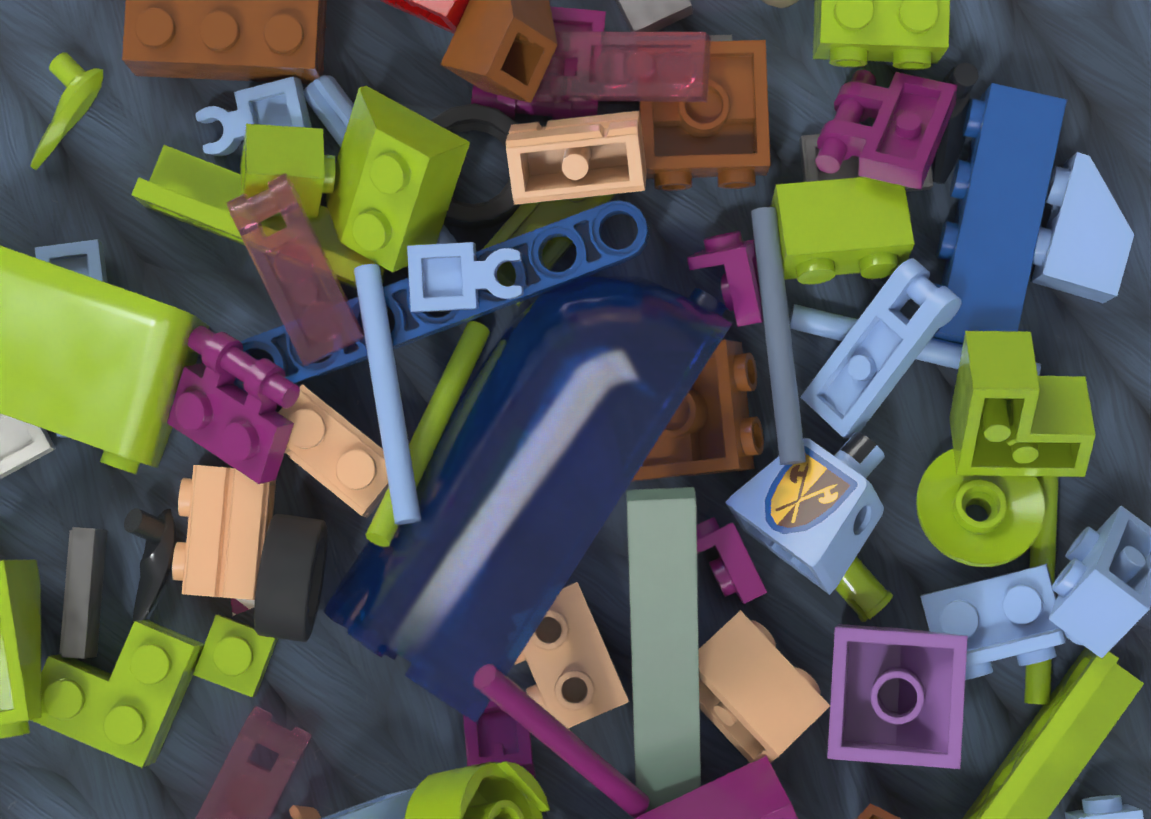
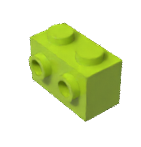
[813,0,950,70]
[770,177,915,284]

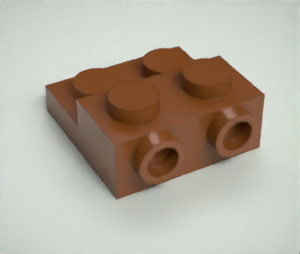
[637,40,771,191]
[605,340,764,482]

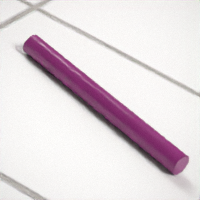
[473,664,649,817]

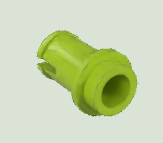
[835,556,893,622]

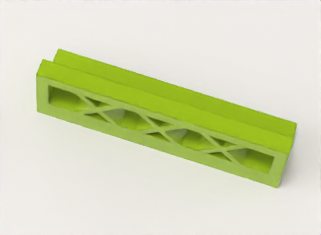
[131,145,388,289]
[962,647,1144,819]

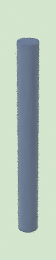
[751,207,806,465]

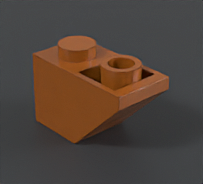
[440,0,558,103]

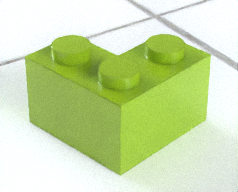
[949,331,1096,477]
[31,620,204,768]

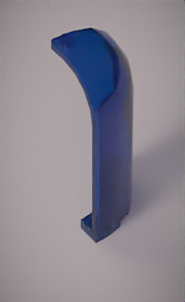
[323,276,733,723]

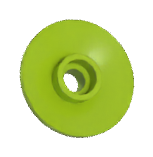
[916,449,1045,567]

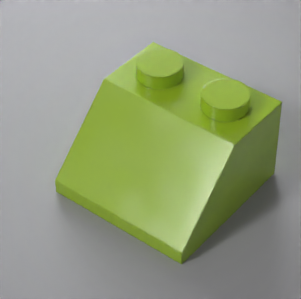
[325,86,470,273]

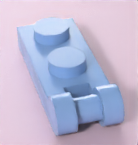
[800,258,961,438]

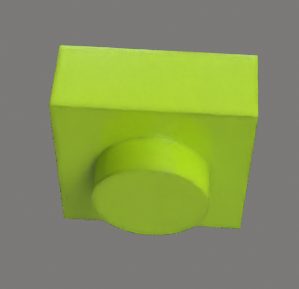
[193,614,278,698]

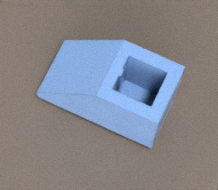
[1031,152,1134,303]

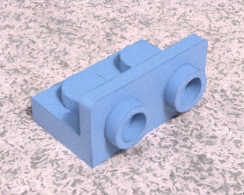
[920,564,1067,680]

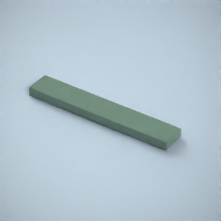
[626,487,701,814]

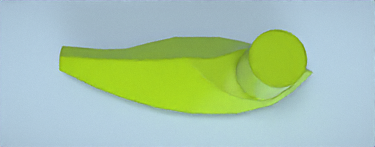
[30,52,103,170]

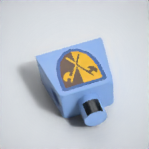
[725,431,885,595]

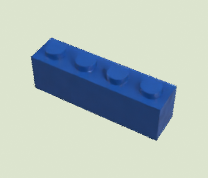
[933,83,1067,345]

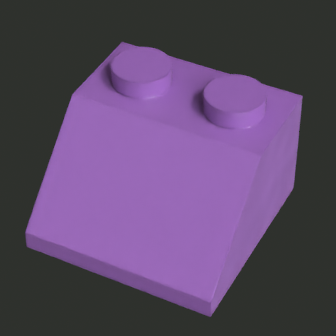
[827,624,968,769]

